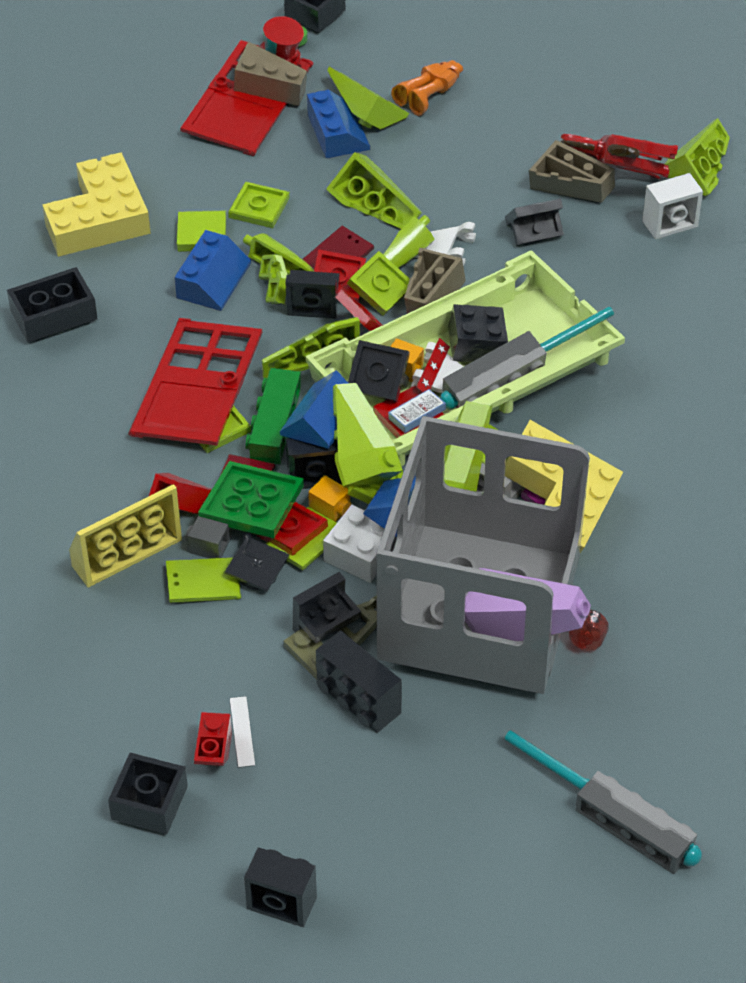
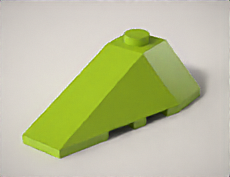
[327,66,409,129]
[665,118,730,196]
[326,152,422,229]
[262,317,360,379]
[333,383,403,487]
[444,401,492,492]

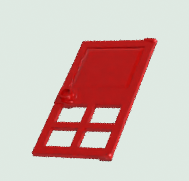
[180,40,314,156]
[128,318,263,446]

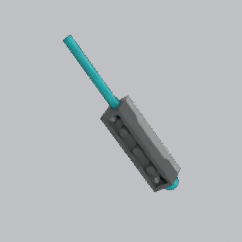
[440,306,614,409]
[504,730,702,874]

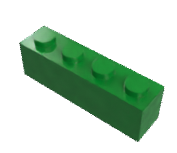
[245,368,301,465]

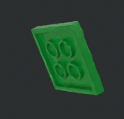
[198,461,304,538]

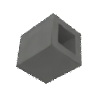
[186,516,230,559]

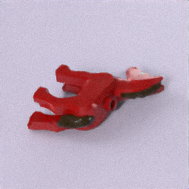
[561,134,678,179]

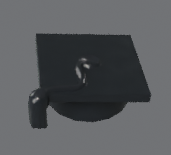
[225,533,289,592]

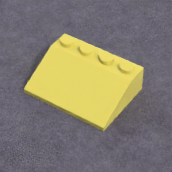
[69,484,182,588]

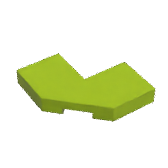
[259,254,288,304]

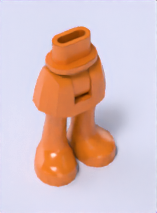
[391,60,463,116]

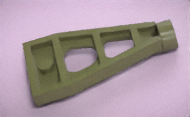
[283,595,377,680]

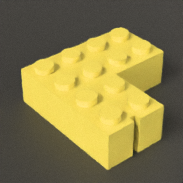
[42,152,151,257]
[505,420,623,553]

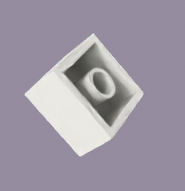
[643,173,703,239]
[323,505,397,583]

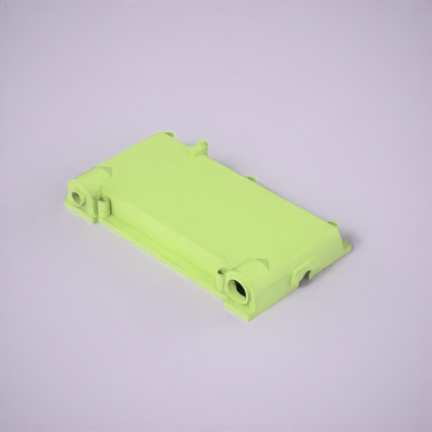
[306,250,625,467]

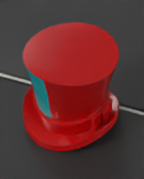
[259,16,304,66]

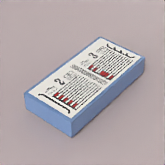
[388,389,446,433]

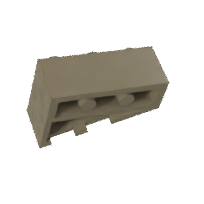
[234,41,307,106]
[529,140,615,203]
[404,248,466,314]

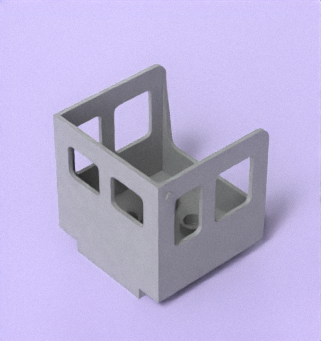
[377,416,590,694]

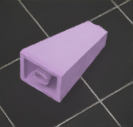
[465,568,591,641]

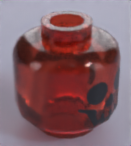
[569,610,609,651]

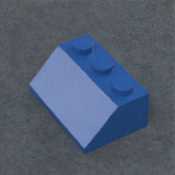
[307,90,370,159]
[174,230,251,311]

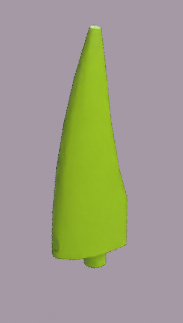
[383,215,435,268]
[243,233,314,275]

